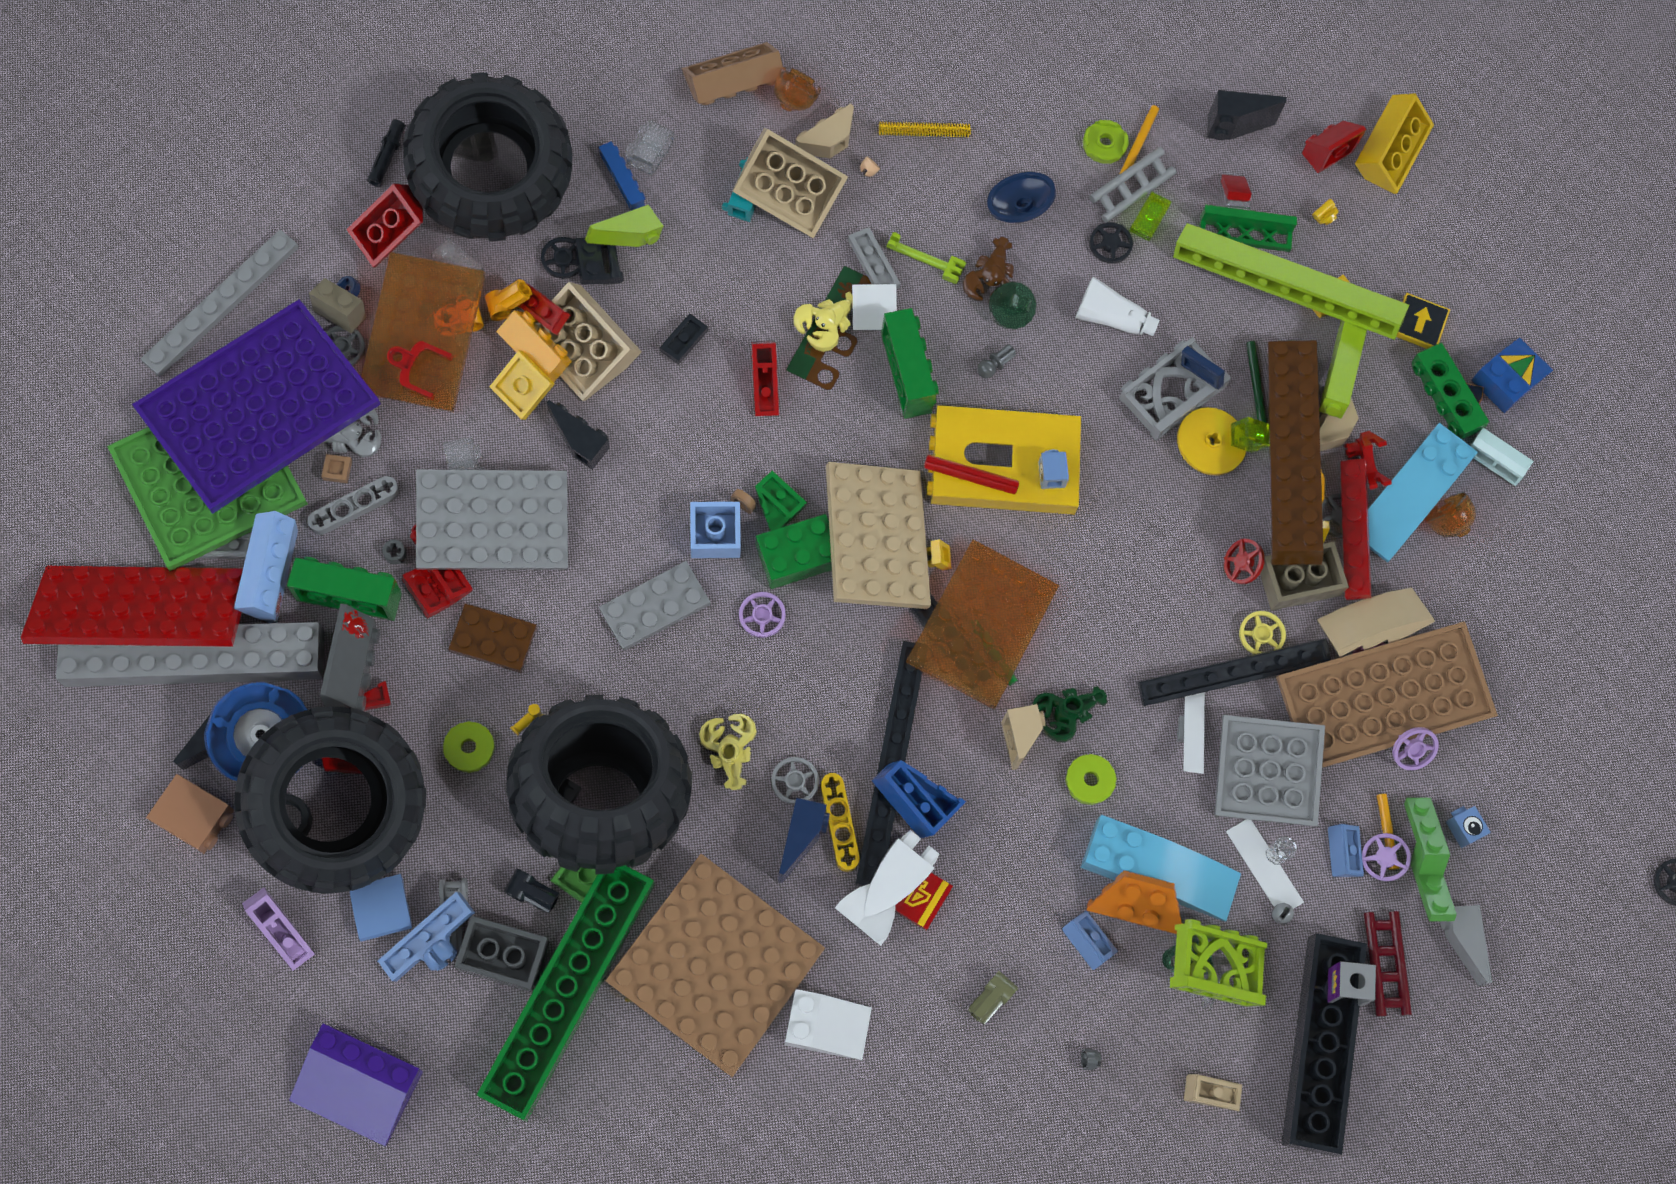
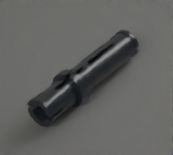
[366,119,406,187]

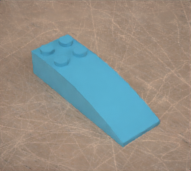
[1368,423,1478,563]
[1080,815,1241,922]

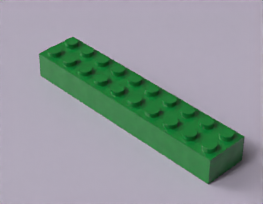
[477,865,655,1123]

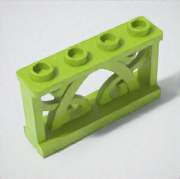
[1169,919,1268,1007]

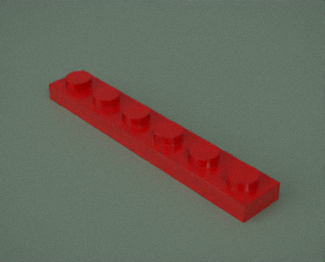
[1340,458,1371,600]

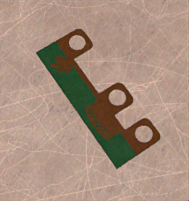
[786,266,871,390]

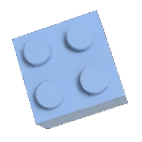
[690,502,741,558]

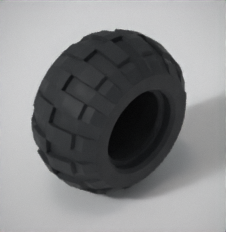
[403,72,573,242]
[506,695,692,874]
[234,706,426,894]

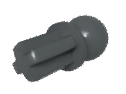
[977,344,1016,379]

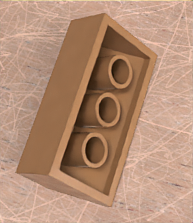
[682,42,785,105]

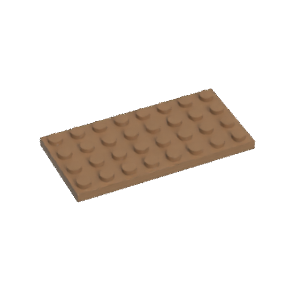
[1276,621,1498,768]

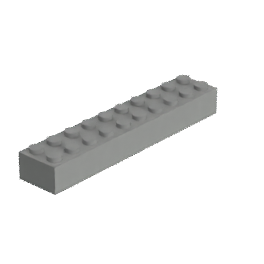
[56,622,324,687]

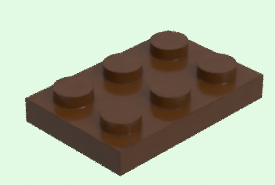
[448,604,537,673]

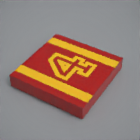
[895,873,953,931]

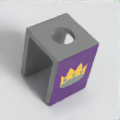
[1328,962,1376,1006]

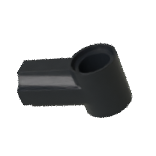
[503,868,560,914]

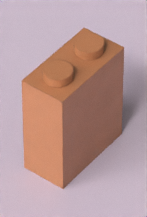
[146,774,234,854]

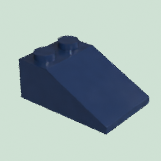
[778,798,830,883]

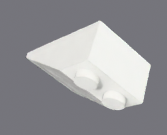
[785,989,872,1061]

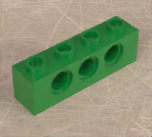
[1411,342,1490,440]

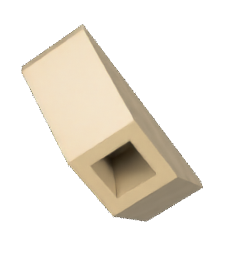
[795,104,854,159]
[1319,398,1359,451]

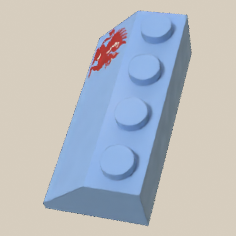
[234,511,298,624]

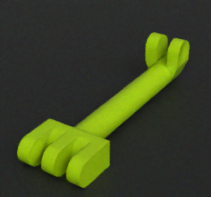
[887,232,966,284]

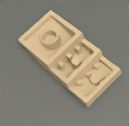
[1317,588,1435,657]

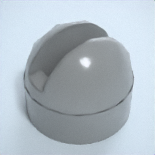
[1272,903,1294,924]

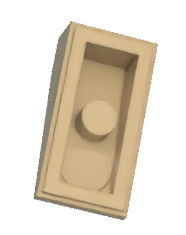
[1184,1074,1242,1111]

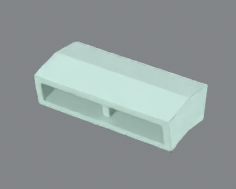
[1470,428,1534,486]

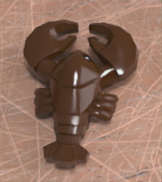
[962,237,1016,307]

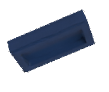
[1181,346,1225,390]

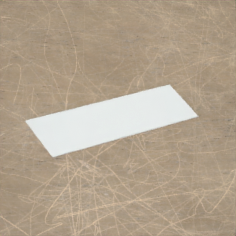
[1226,819,1304,917]

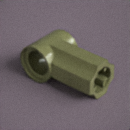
[967,971,1019,1025]

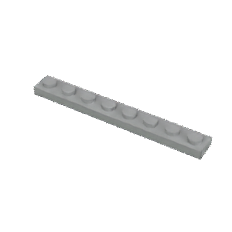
[140,230,299,377]

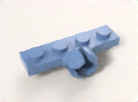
[378,892,475,982]

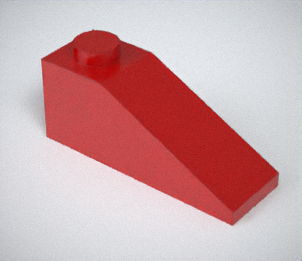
[751,341,779,417]

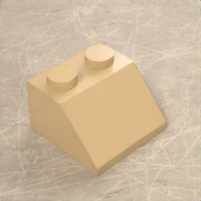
[1001,704,1045,770]

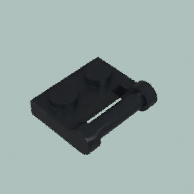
[574,238,624,285]

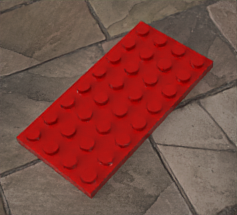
[21,565,243,647]

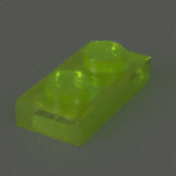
[1129,191,1172,242]

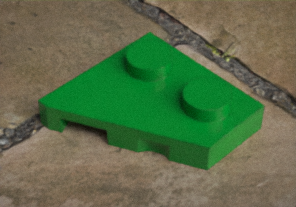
[755,470,807,531]

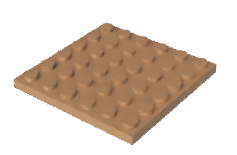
[605,854,825,1078]

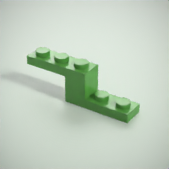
[1404,798,1457,921]

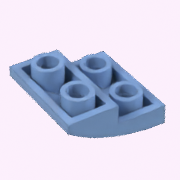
[350,874,412,942]

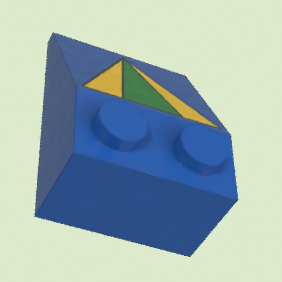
[1471,338,1553,413]

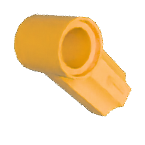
[485,279,532,321]

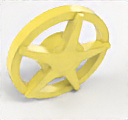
[1239,611,1286,654]

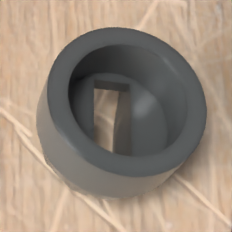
[1081,1049,1102,1070]

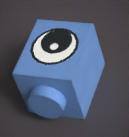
[1038,449,1069,489]
[1446,806,1491,848]

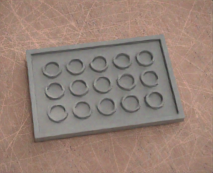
[416,469,568,570]

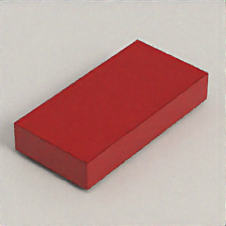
[1221,174,1252,202]

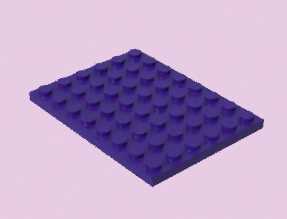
[132,299,381,514]

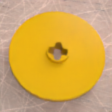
[1177,407,1247,476]

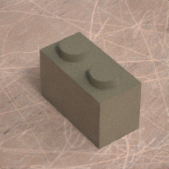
[309,278,366,333]

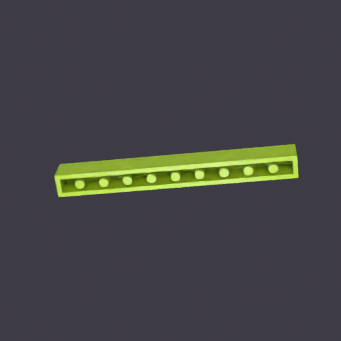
[1173,223,1409,340]

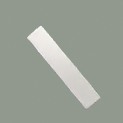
[1183,692,1205,774]

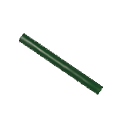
[1246,341,1268,432]

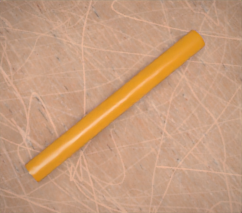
[1119,105,1159,174]

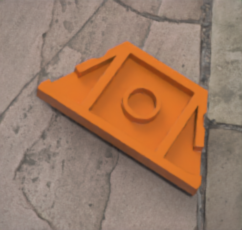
[1087,870,1183,934]

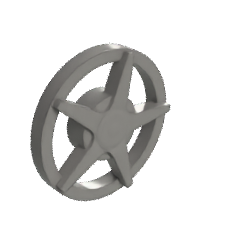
[771,757,819,805]

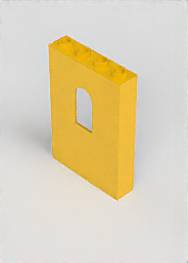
[927,405,1081,515]

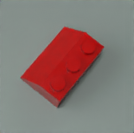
[346,184,423,267]

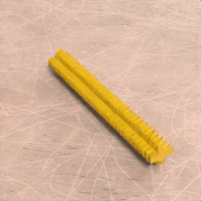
[878,121,971,137]

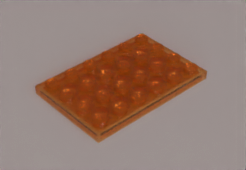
[361,252,486,413]
[906,539,1059,709]

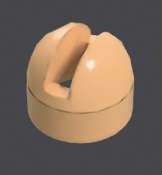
[860,156,880,177]

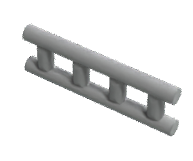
[1089,147,1177,223]

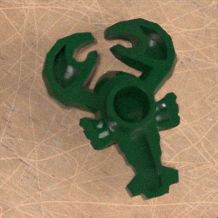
[1033,686,1108,743]

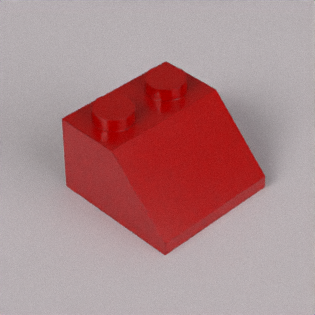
[1302,120,1366,173]

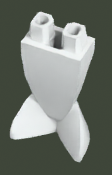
[835,830,939,946]

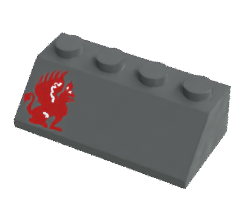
[320,604,380,711]

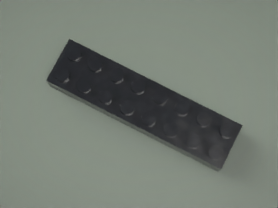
[1281,933,1367,1156]

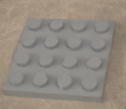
[1214,715,1325,827]

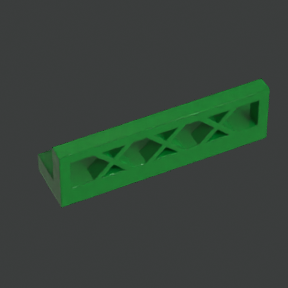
[1200,204,1297,252]

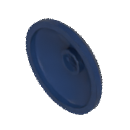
[987,172,1056,223]

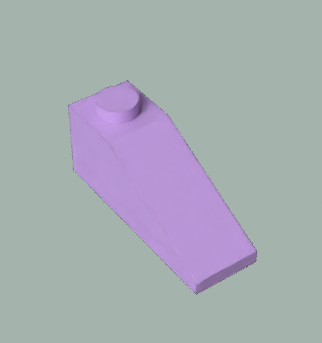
[242,887,315,971]

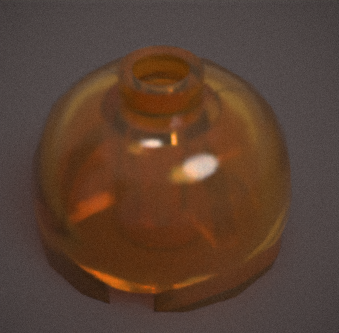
[774,67,821,112]
[1425,492,1476,538]

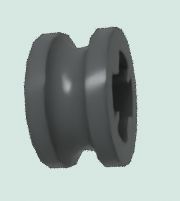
[382,540,407,565]

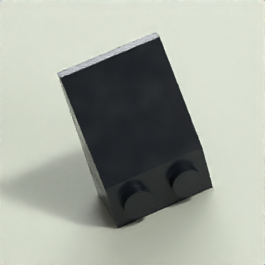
[1207,90,1287,141]

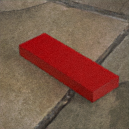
[519,283,570,335]

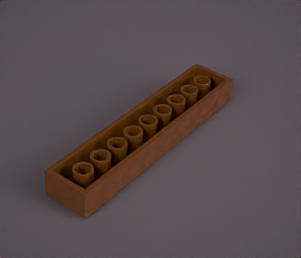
[1267,340,1324,565]

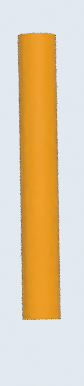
[1377,794,1399,870]

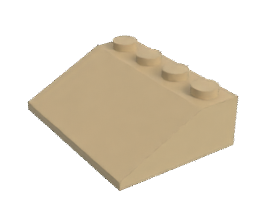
[733,128,848,238]
[535,282,642,401]

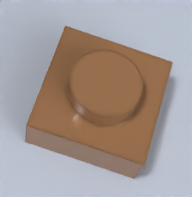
[321,454,352,484]

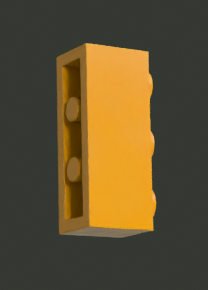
[496,310,572,382]

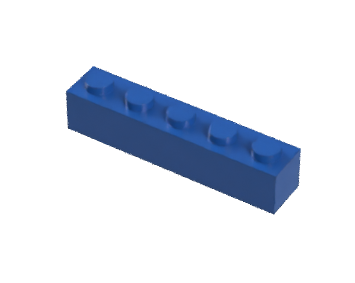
[599,141,646,211]

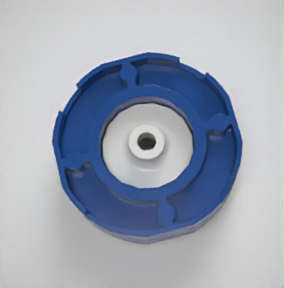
[204,682,307,781]

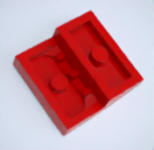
[401,569,473,619]

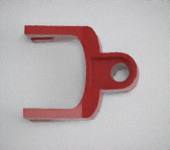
[387,341,454,401]
[1344,430,1392,490]

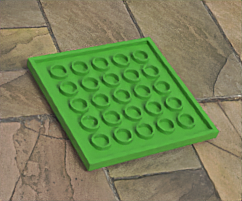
[107,427,308,571]

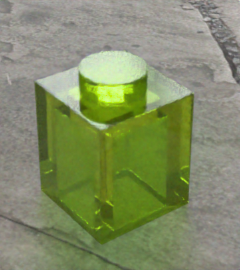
[1231,417,1269,453]

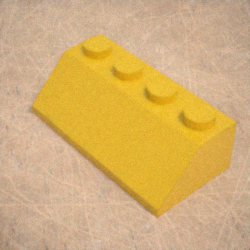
[1355,93,1434,194]

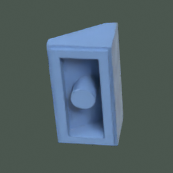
[1328,824,1364,877]
[1062,910,1118,970]

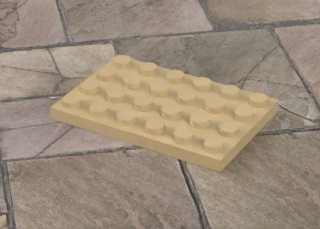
[826,462,931,609]

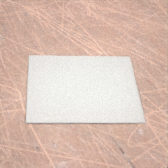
[852,284,897,330]

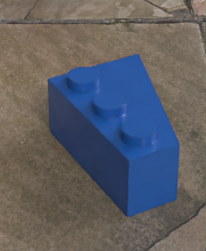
[872,760,966,838]

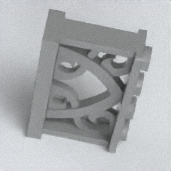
[1119,337,1231,441]

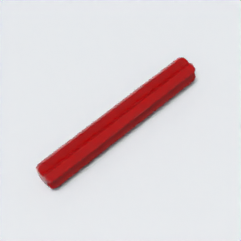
[924,455,1019,494]

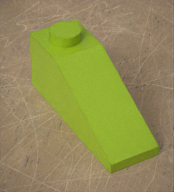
[585,205,663,247]

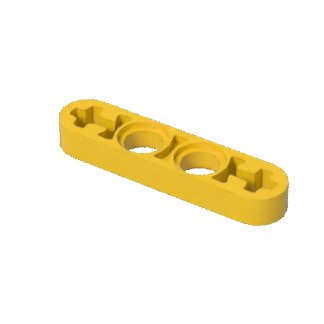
[821,773,859,872]

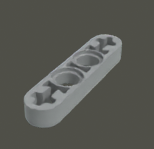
[308,476,399,535]

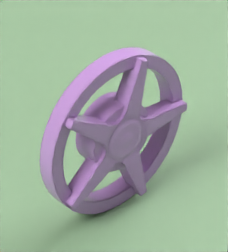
[739,592,786,638]
[1392,727,1439,770]
[1362,833,1411,882]

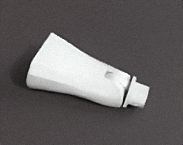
[1075,277,1160,336]

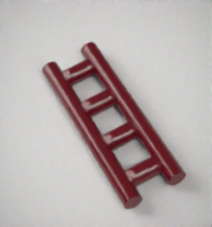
[1364,911,1412,1017]

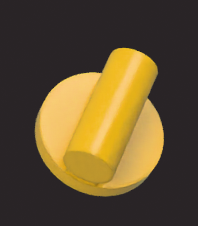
[1312,199,1339,225]

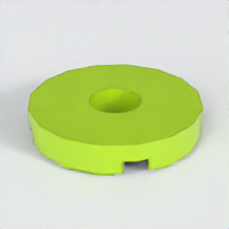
[1083,120,1129,164]
[443,721,495,773]
[1065,754,1116,805]

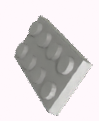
[599,561,710,651]

